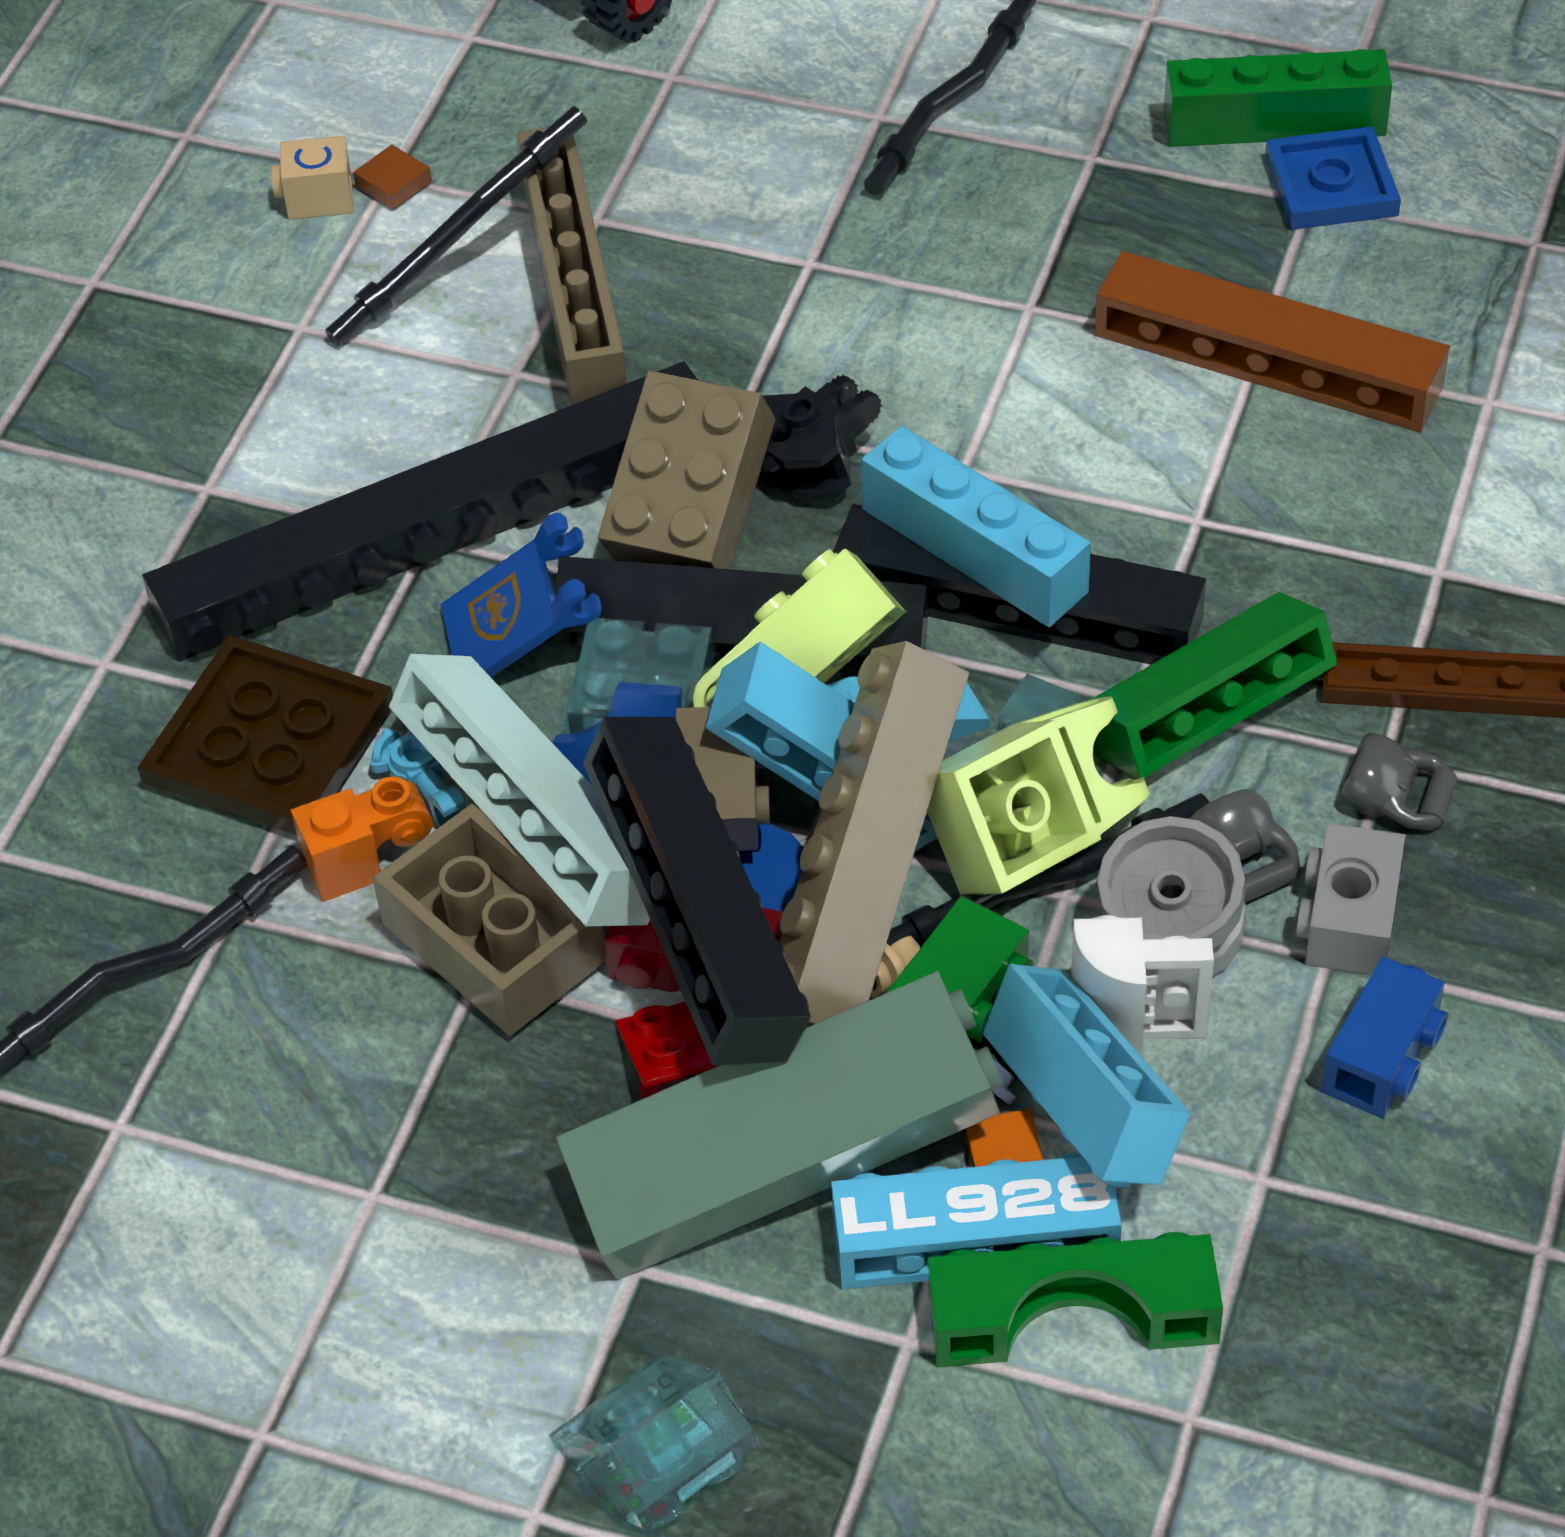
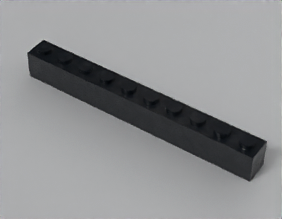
[142,361,699,662]

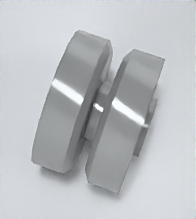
[1097,816,1247,976]

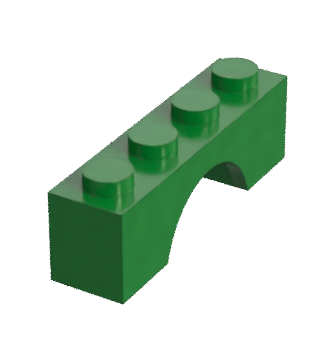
[928,1232,1223,1368]

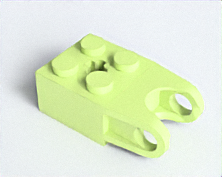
[692,548,906,708]
[927,697,1150,895]

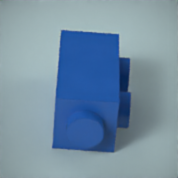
[1321,956,1449,1119]

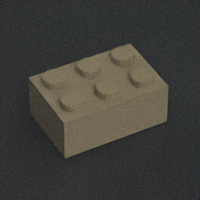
[597,370,776,569]
[372,803,607,1036]

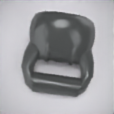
[1343,733,1457,831]
[1189,789,1301,903]

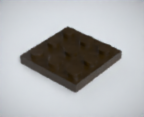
[137,635,393,835]

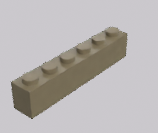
[517,127,627,405]
[780,641,970,1027]

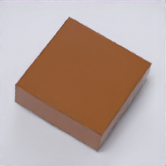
[353,144,432,210]

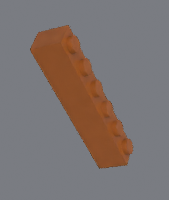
[1095,251,1450,433]

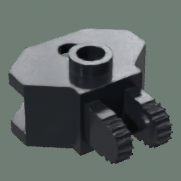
[760,374,882,501]

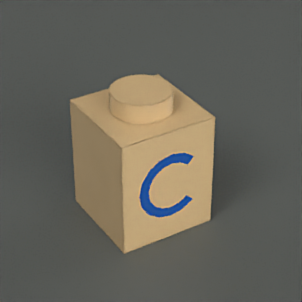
[271,135,354,220]

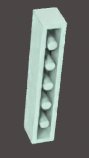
[389,654,650,926]

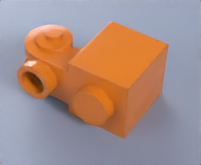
[291,776,433,902]

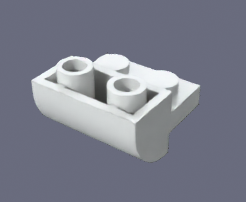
[1071,915,1214,1056]

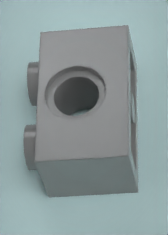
[1296,823,1406,975]

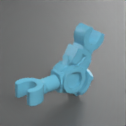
[370,728,466,828]

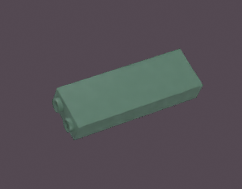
[556,971,1004,1280]

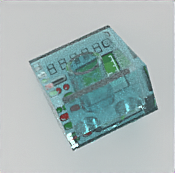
[549,1353,761,1530]

